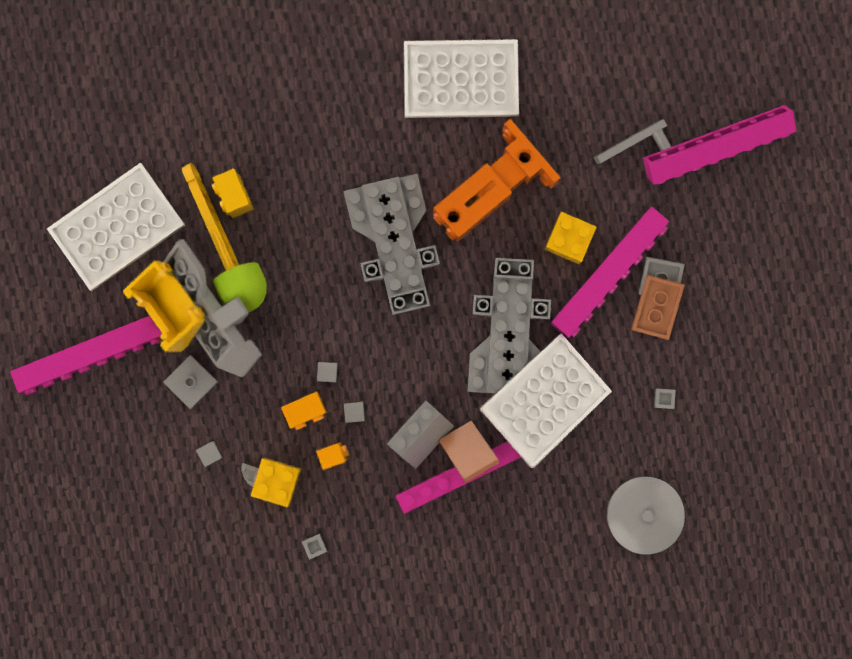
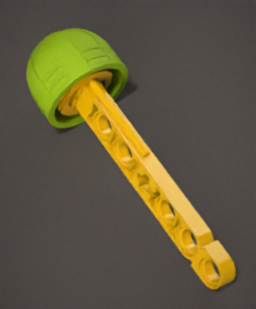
[182,163,267,312]

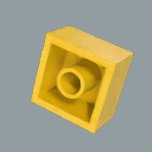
[212,169,254,218]
[544,212,596,264]
[251,458,301,507]

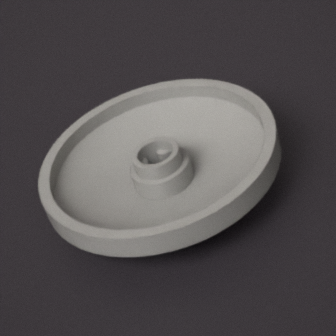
[607,476,685,554]

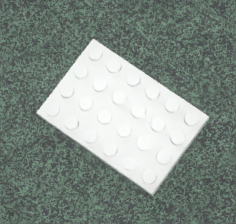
[404,40,519,118]
[47,163,185,291]
[480,333,612,468]

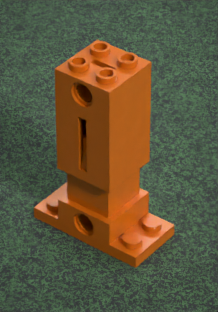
[433,119,560,242]

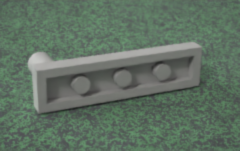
[593,119,671,164]

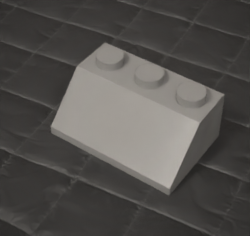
[387,401,454,469]

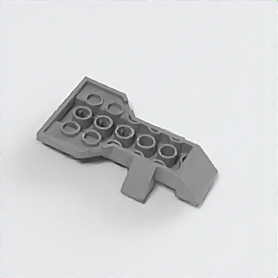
[344,174,440,315]
[164,239,262,377]
[467,258,551,394]

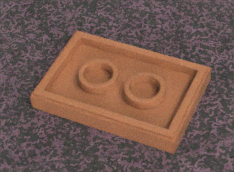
[631,275,685,340]
[439,421,499,483]

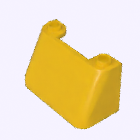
[123,261,205,352]

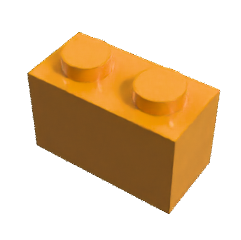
[281,392,327,430]
[316,442,349,470]

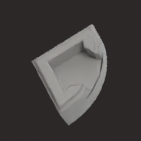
[241,463,259,487]

